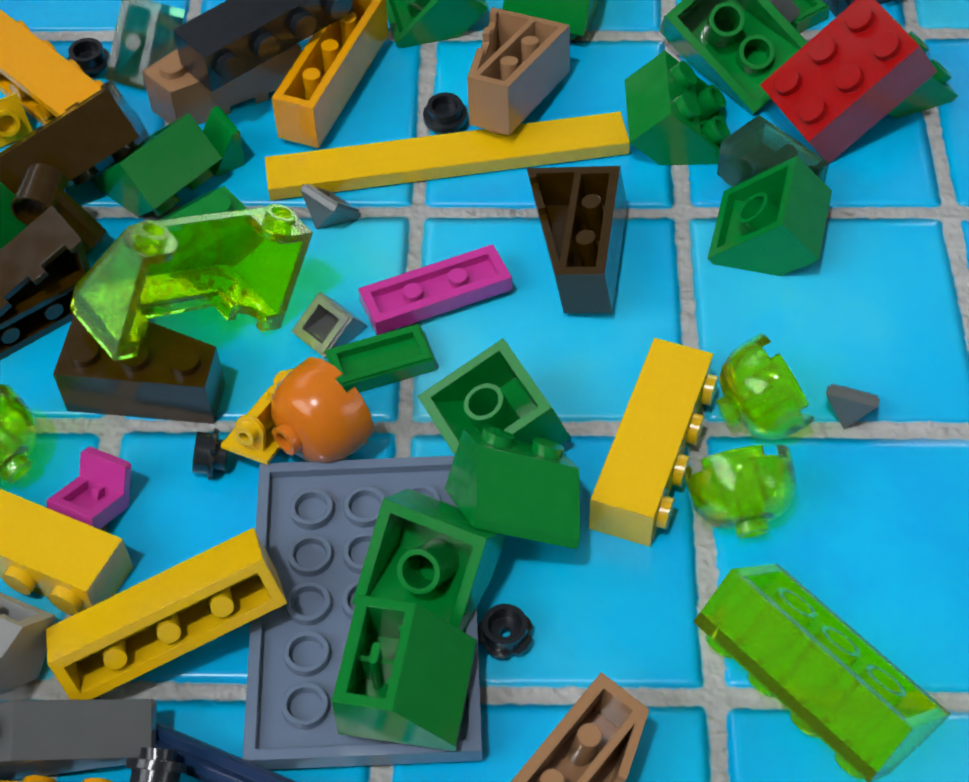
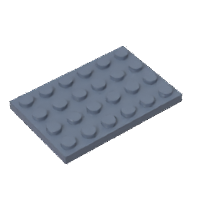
[243,456,482,770]

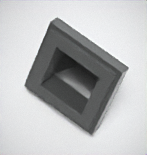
[300,183,361,229]
[826,383,880,429]

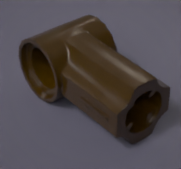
[10,163,106,255]

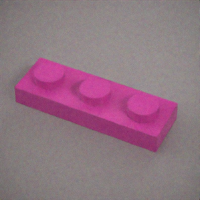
[358,244,512,335]

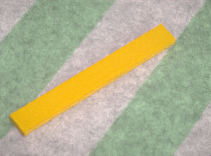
[265,111,630,201]

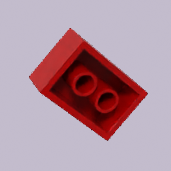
[760,0,937,164]

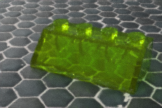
[693,564,951,782]

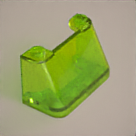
[70,204,313,361]

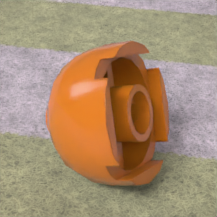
[271,357,374,463]

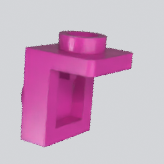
[46,447,132,529]

